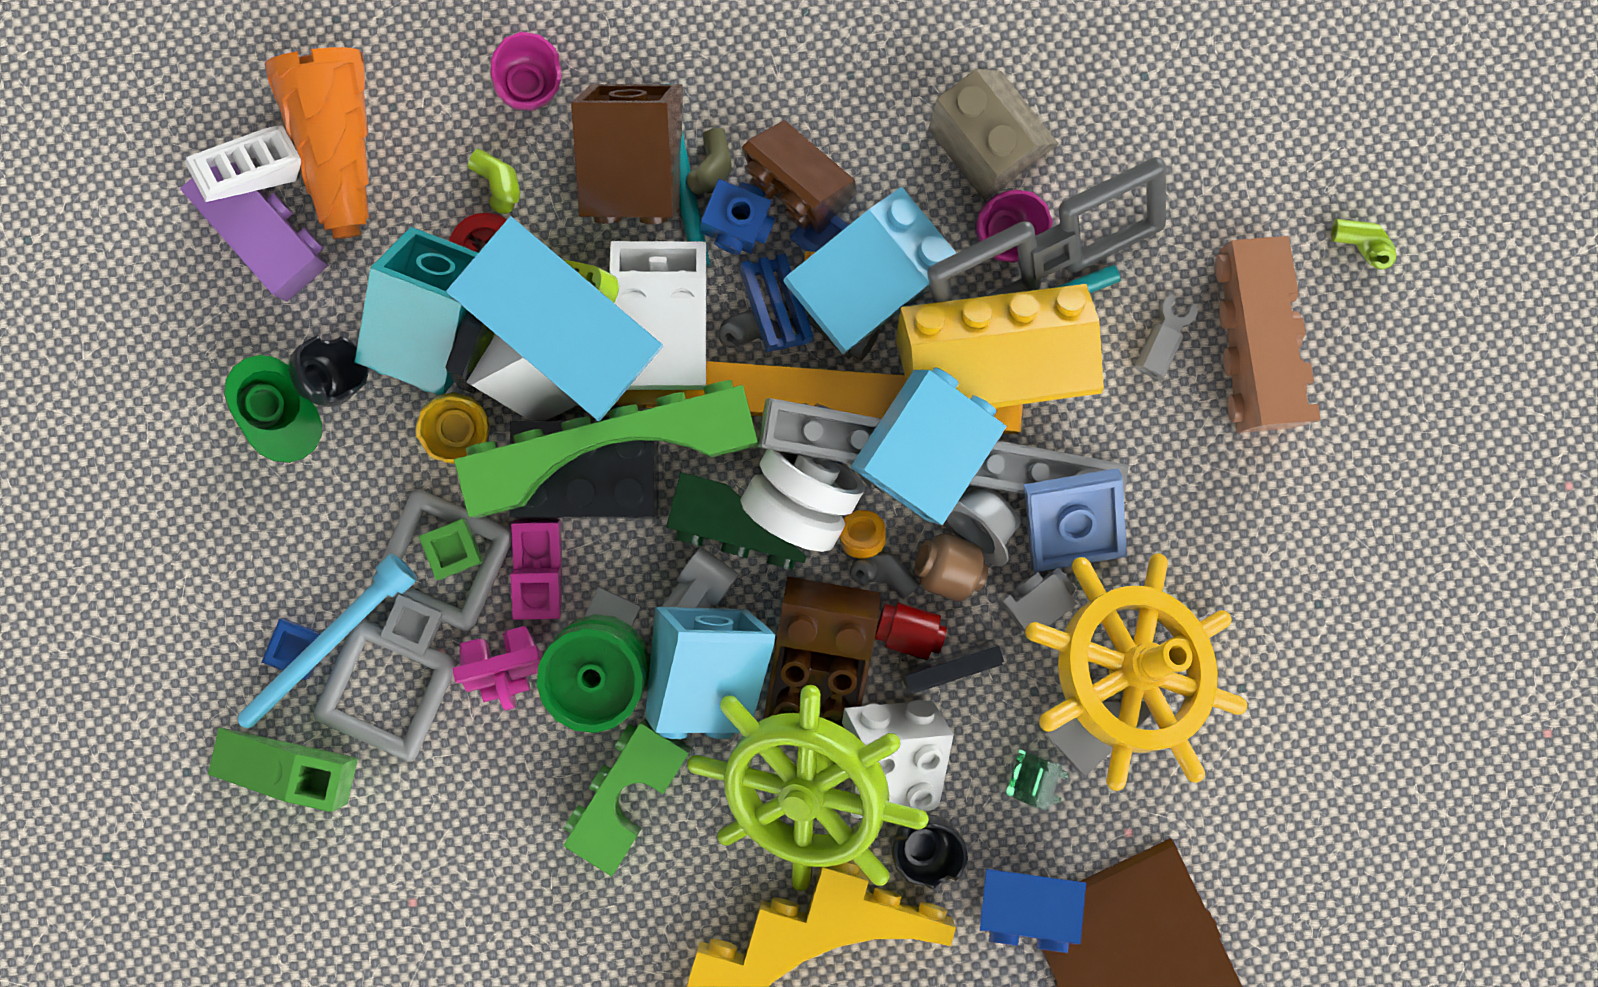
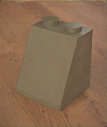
[928,69,1059,202]

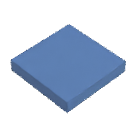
[1024,468,1127,573]

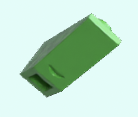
[208,728,358,812]

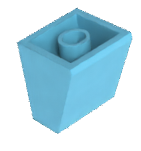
[645,607,775,739]

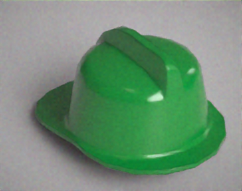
[224,355,322,463]

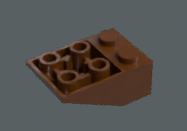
[763,576,881,728]

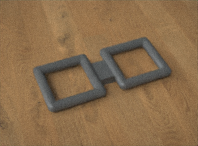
[927,157,1166,303]

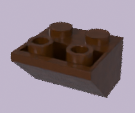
[742,120,857,234]

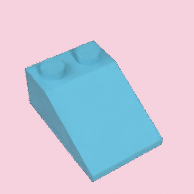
[783,187,956,354]

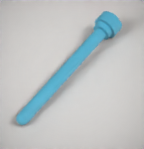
[238,553,417,728]

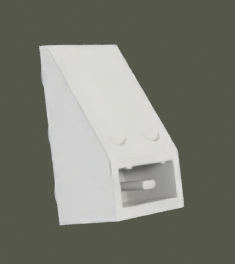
[609,241,707,390]

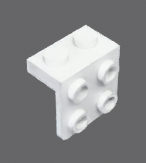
[842,700,953,819]

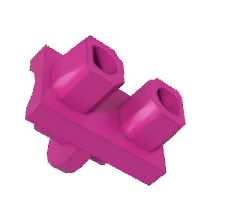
[452,626,544,711]

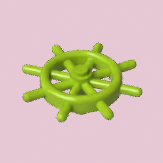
[687,685,929,891]

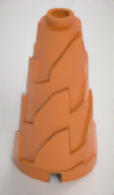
[265,47,369,239]

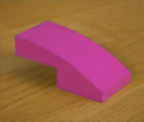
[510,519,562,620]

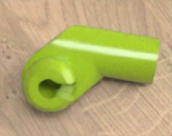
[467,148,521,214]

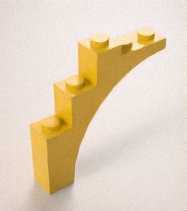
[686,860,956,987]

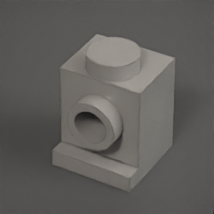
[998,568,1078,636]

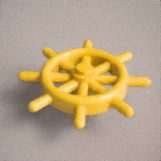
[1025,553,1247,791]

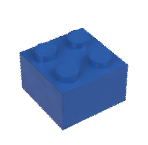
[980,869,1086,953]

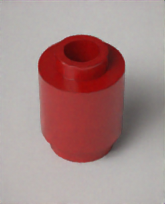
[875,602,947,660]

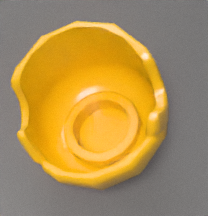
[415,392,490,464]

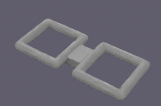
[313,489,512,761]

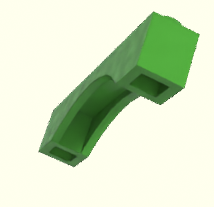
[454,380,758,518]

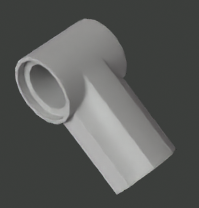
[650,547,739,627]

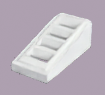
[185,125,301,202]

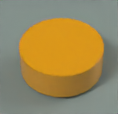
[839,510,886,559]

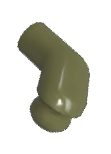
[687,128,732,195]

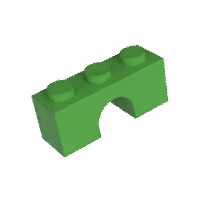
[563,718,692,877]

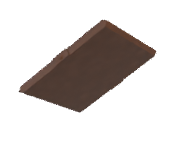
[1037,838,1242,987]

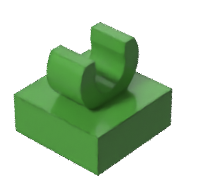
[419,518,484,581]

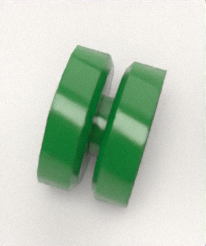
[536,614,650,733]

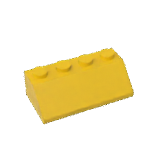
[896,284,1104,408]

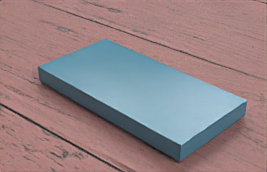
[446,216,664,422]

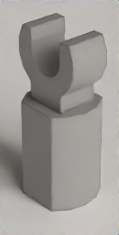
[1134,294,1198,380]

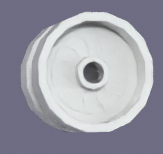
[740,449,865,552]

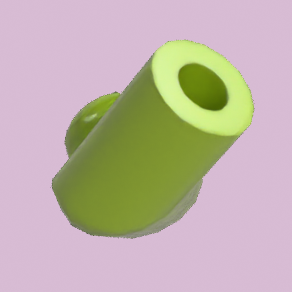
[1331,219,1397,270]

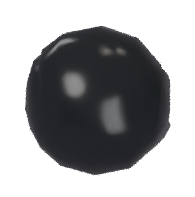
[288,335,369,407]
[891,815,968,889]

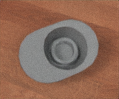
[943,486,1022,567]

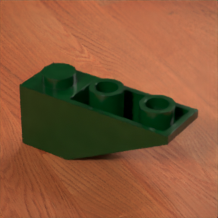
[666,472,807,570]

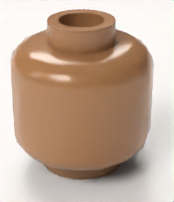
[914,533,989,601]

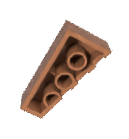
[1215,236,1321,433]

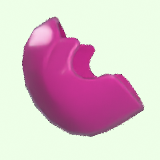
[490,31,562,111]
[975,189,1053,263]

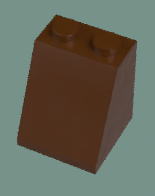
[571,84,683,224]

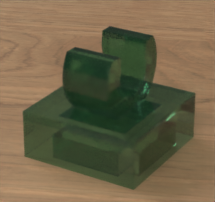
[1006,749,1069,811]

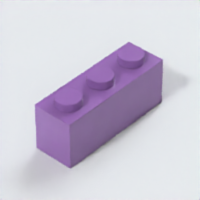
[180,162,329,302]

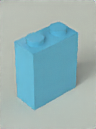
[850,367,1007,525]

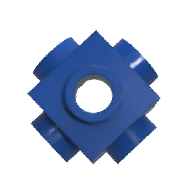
[700,179,775,255]

